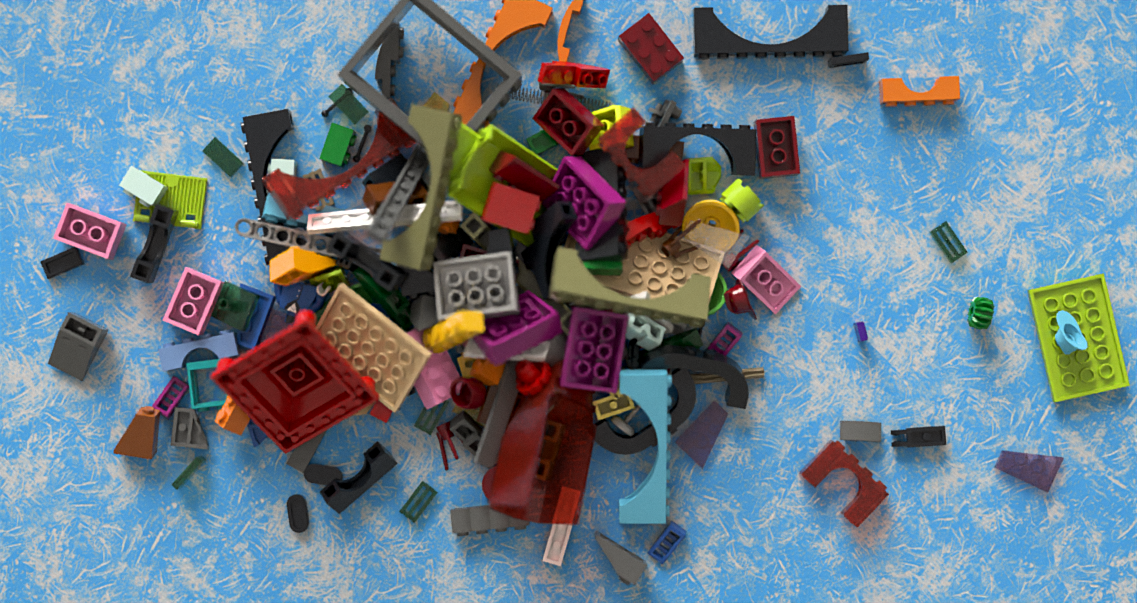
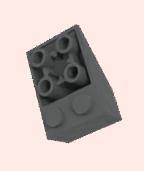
[48,312,109,381]

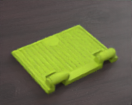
[133,170,208,229]

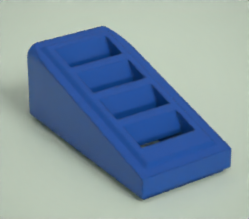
[647,520,686,565]

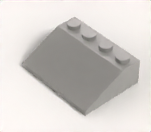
[433,252,520,322]

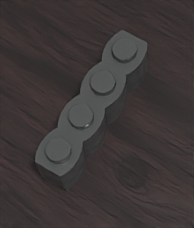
[450,501,530,536]

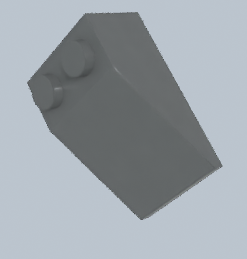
[595,531,647,585]

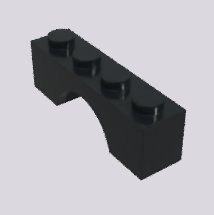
[130,204,179,283]
[327,231,407,291]
[320,441,398,514]

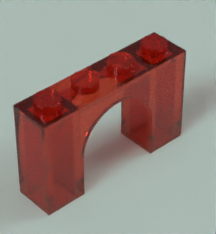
[598,107,686,198]
[799,440,889,528]

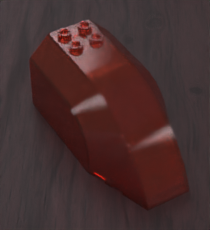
[488,358,596,525]

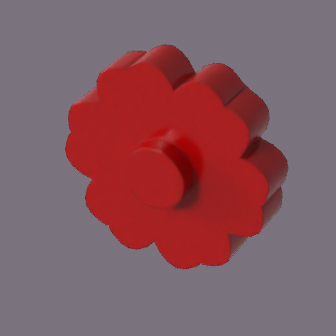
[515,360,551,396]

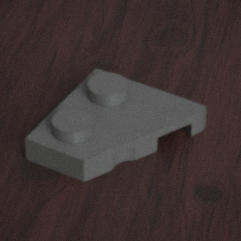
[170,407,209,450]

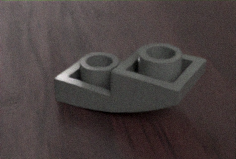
[840,421,881,442]

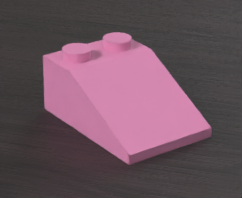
[731,245,802,315]

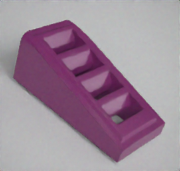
[707,322,743,355]
[151,376,189,420]

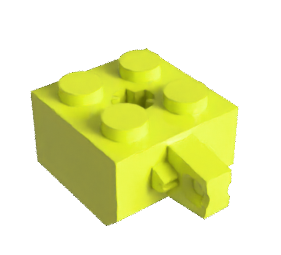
[589,105,642,151]

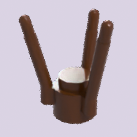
[661,219,701,259]

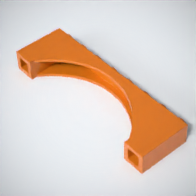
[453,0,553,128]

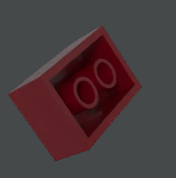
[618,13,684,85]
[532,88,604,156]
[754,116,800,179]

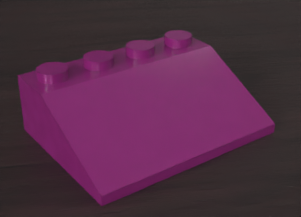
[541,156,626,250]
[472,290,563,366]
[561,307,629,393]

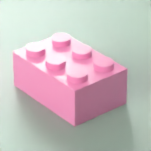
[53,203,127,260]
[163,267,225,336]

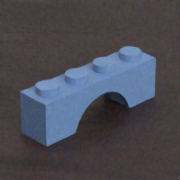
[158,329,242,372]

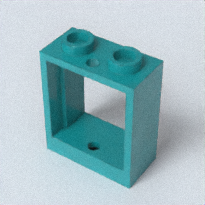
[186,359,228,412]

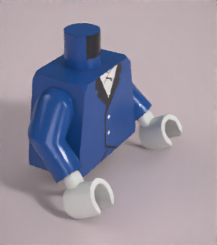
[274,282,331,325]

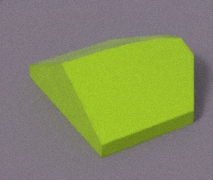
[687,157,721,195]
[309,267,350,292]

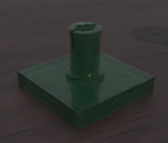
[211,281,260,331]

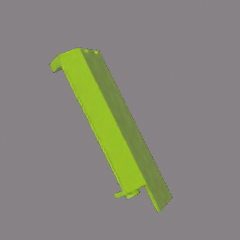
[447,123,558,247]

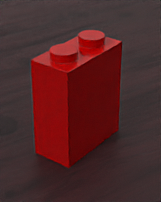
[481,181,541,234]

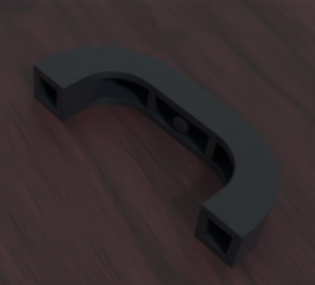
[638,345,749,409]
[589,368,696,455]

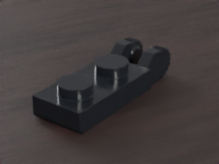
[891,426,946,448]

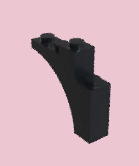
[521,201,577,300]

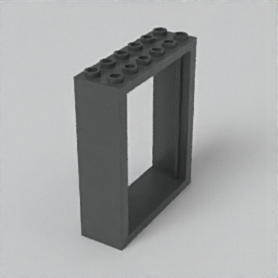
[337,0,522,151]

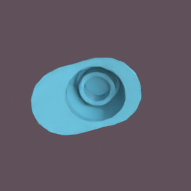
[1055,310,1088,355]

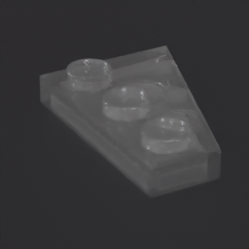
[682,220,750,269]

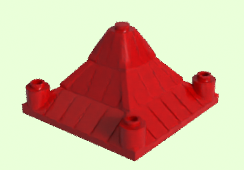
[211,310,379,454]

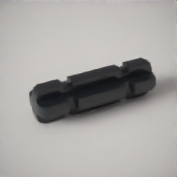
[627,338,640,369]

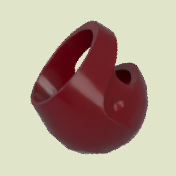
[449,377,487,410]

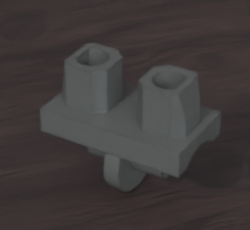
[648,100,682,127]
[632,180,660,215]

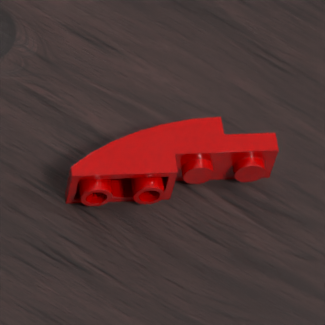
[537,61,610,88]
[626,212,677,249]

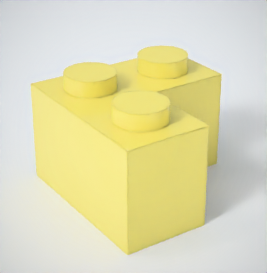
[592,375,635,420]

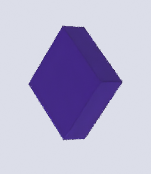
[853,321,868,342]

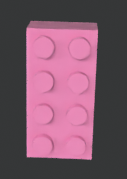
[407,326,463,410]

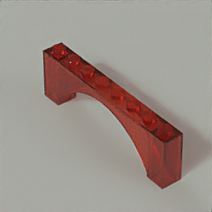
[262,98,416,221]

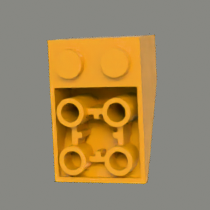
[270,246,337,286]

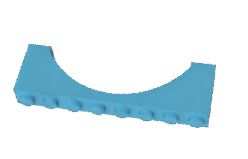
[619,369,671,524]

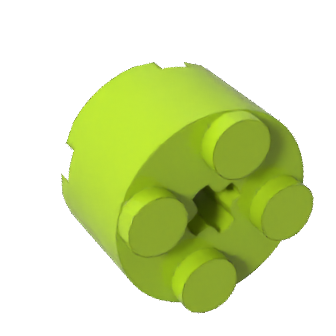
[719,178,764,223]

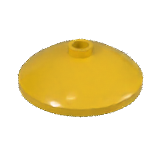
[682,200,740,252]

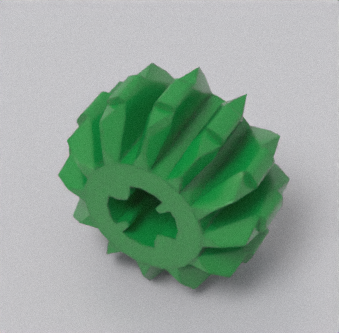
[967,297,994,329]

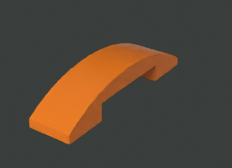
[558,0,584,62]

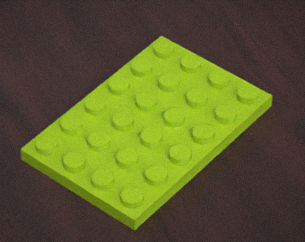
[1027,273,1130,402]

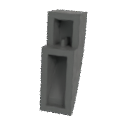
[450,410,503,469]

